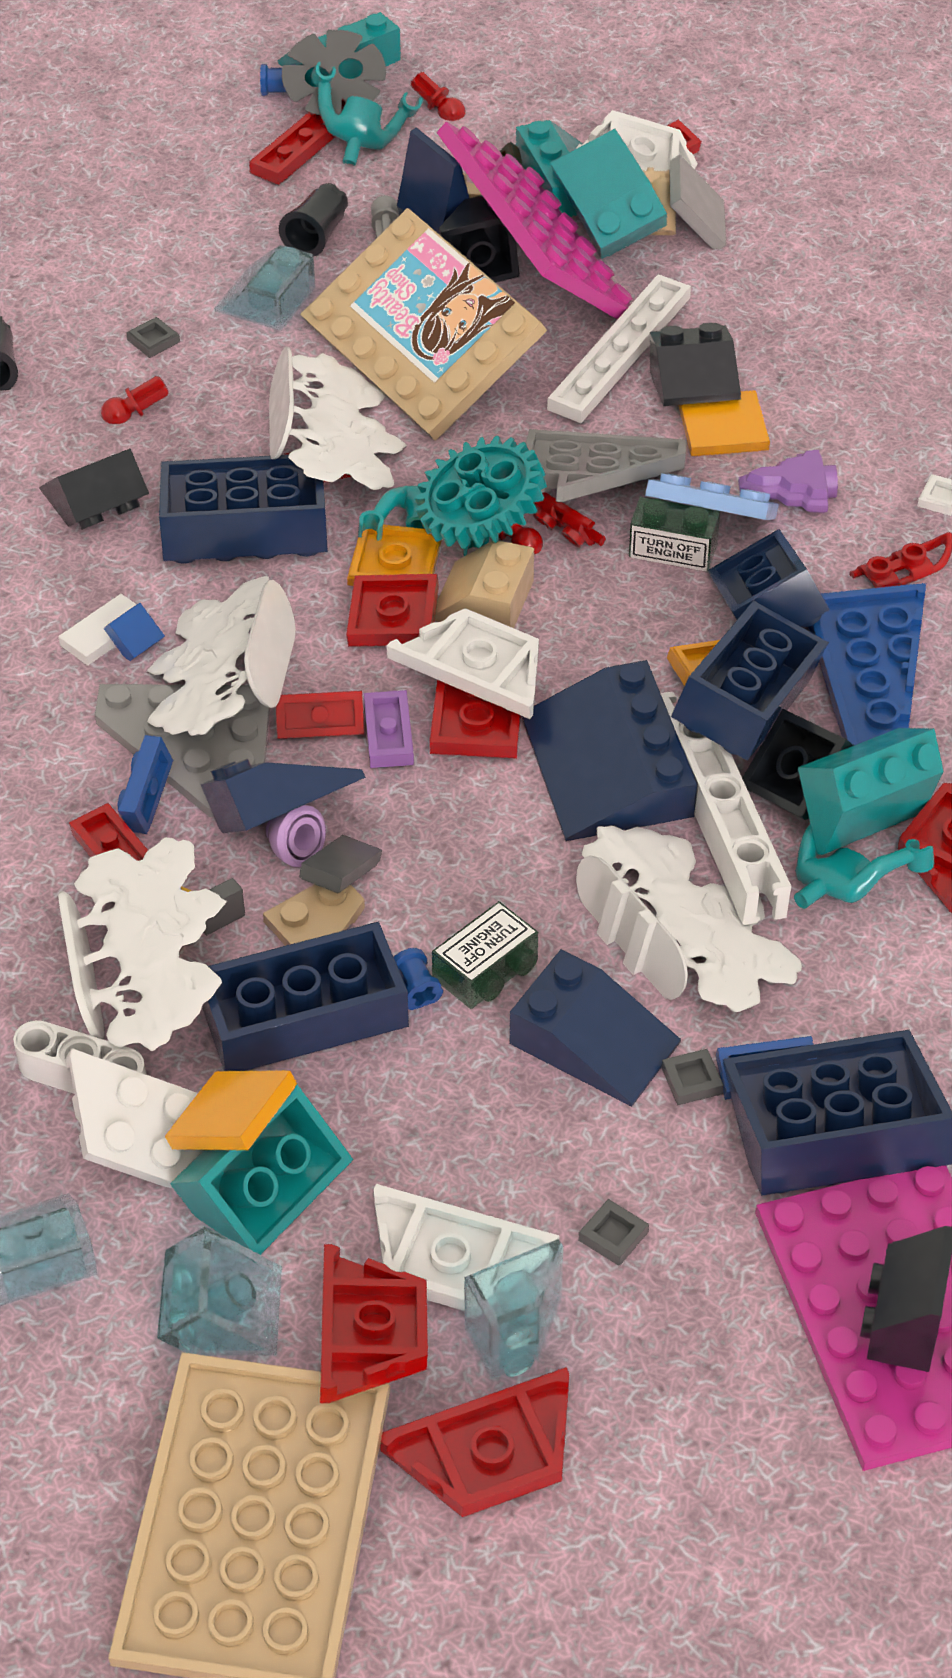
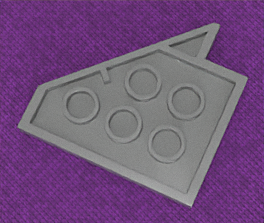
[526,429,687,502]
[95,684,270,817]

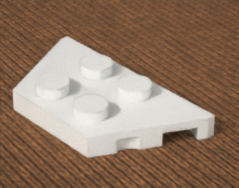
[576,110,707,182]
[387,608,539,719]
[65,1048,204,1188]
[374,1184,559,1316]

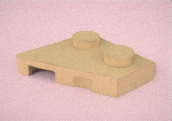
[263,884,365,946]

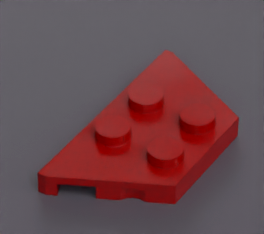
[897,782,952,913]
[320,1244,428,1404]
[379,1367,570,1518]

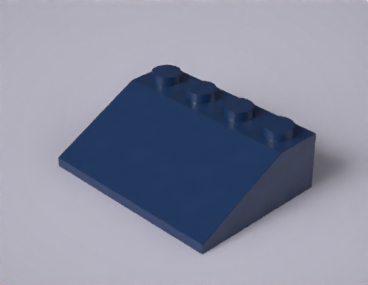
[159,455,328,564]
[521,660,697,841]
[723,1029,952,1196]

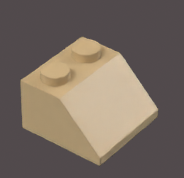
[435,541,534,628]

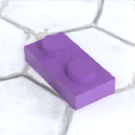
[364,690,414,768]

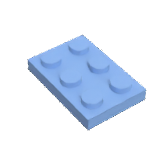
[645,473,779,520]

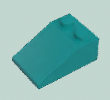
[550,128,667,259]

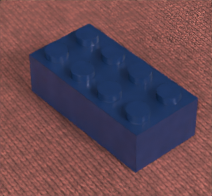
[671,601,829,761]
[202,921,409,1071]

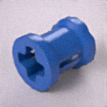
[260,64,296,96]
[393,948,443,1010]

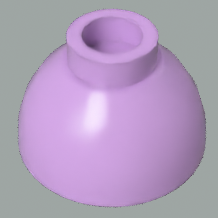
[266,805,326,867]

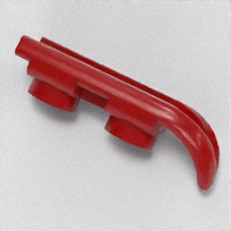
[533,492,606,548]
[849,532,952,588]

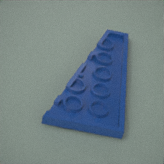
[809,583,926,745]

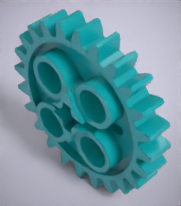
[414,436,547,549]

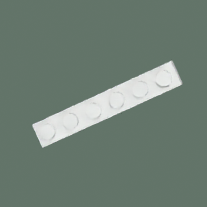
[547,274,691,423]

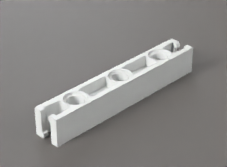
[661,692,791,925]

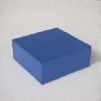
[103,602,165,661]

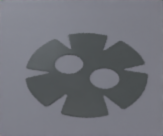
[282,29,386,115]

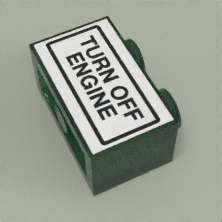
[629,497,720,571]
[432,901,538,1009]

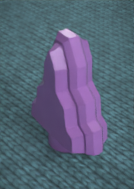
[738,450,838,513]

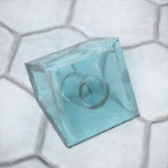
[214,245,315,331]
[0,1193,98,1306]
[157,1227,282,1356]
[464,1239,563,1379]

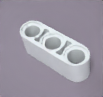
[13,1020,146,1094]

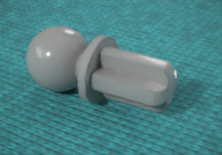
[371,195,399,238]

